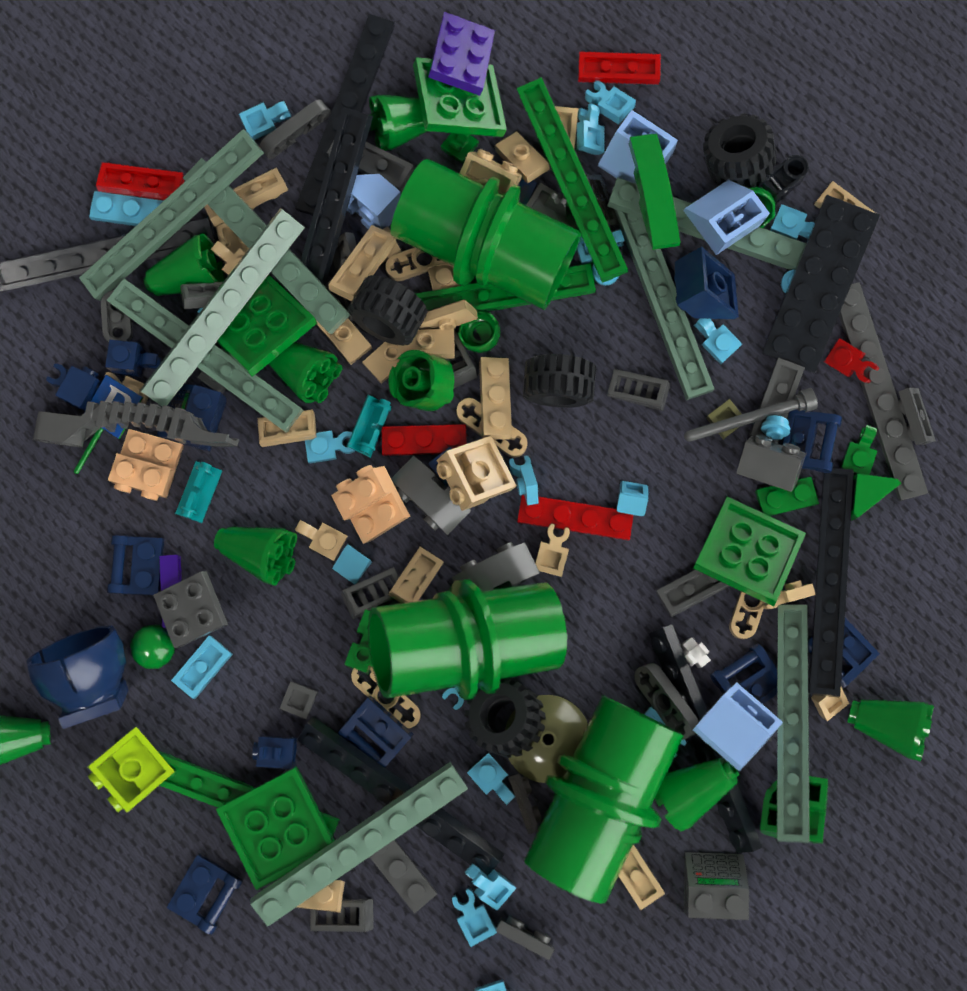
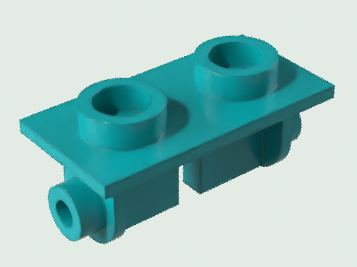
[347,395,391,458]
[175,461,222,523]

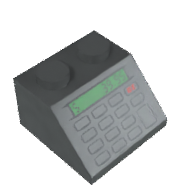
[684,852,749,920]

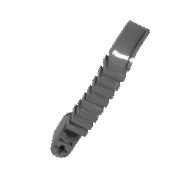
[33,401,239,448]

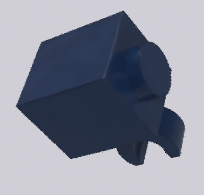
[105,340,161,377]
[46,364,102,412]
[252,736,297,769]

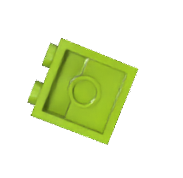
[87,727,175,813]

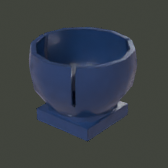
[26,626,129,729]

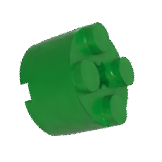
[389,350,455,411]

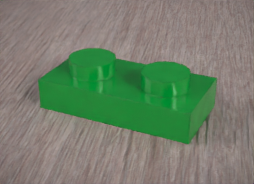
[755,477,819,516]

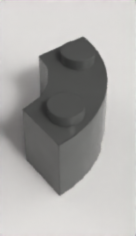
[391,456,471,535]
[452,542,540,592]

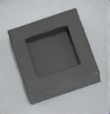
[279,681,318,719]

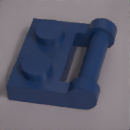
[783,410,842,473]
[107,536,164,595]
[808,618,880,689]
[710,643,778,704]
[337,696,414,768]
[167,854,243,935]

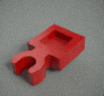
[824,338,879,383]

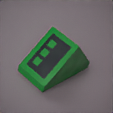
[851,474,901,521]

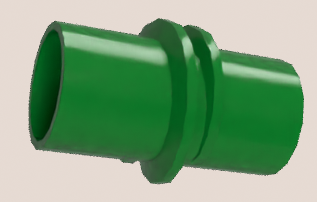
[391,158,581,310]
[368,579,567,700]
[524,695,684,904]

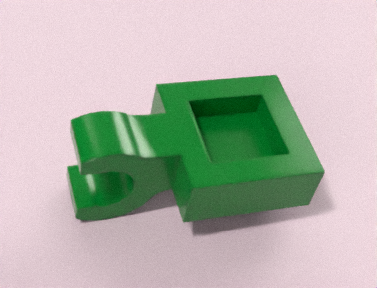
[840,425,877,475]

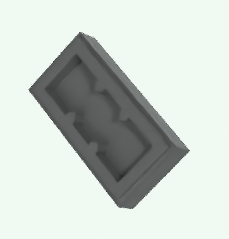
[181,282,223,309]

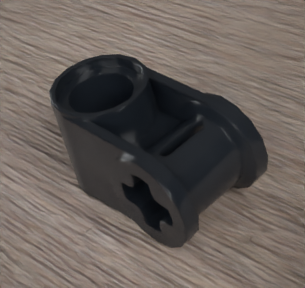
[754,155,809,205]

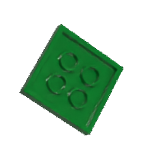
[413,57,507,137]
[217,274,317,377]
[693,497,806,607]
[216,767,334,890]

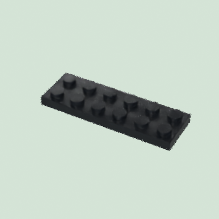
[762,195,880,374]

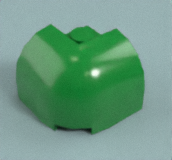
[760,776,828,844]

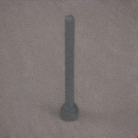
[684,388,818,442]

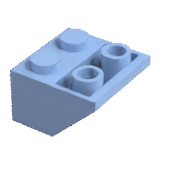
[598,110,678,184]
[347,174,401,229]
[683,180,770,255]
[693,683,783,771]

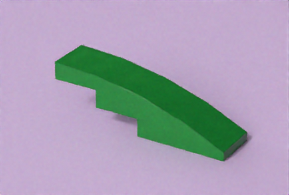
[628,133,681,250]

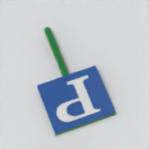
[74,375,144,474]

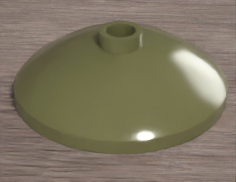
[505,695,588,783]

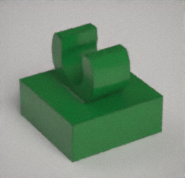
[441,133,479,165]

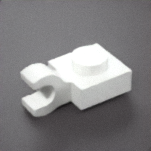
[681,637,710,668]

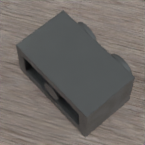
[736,434,806,492]

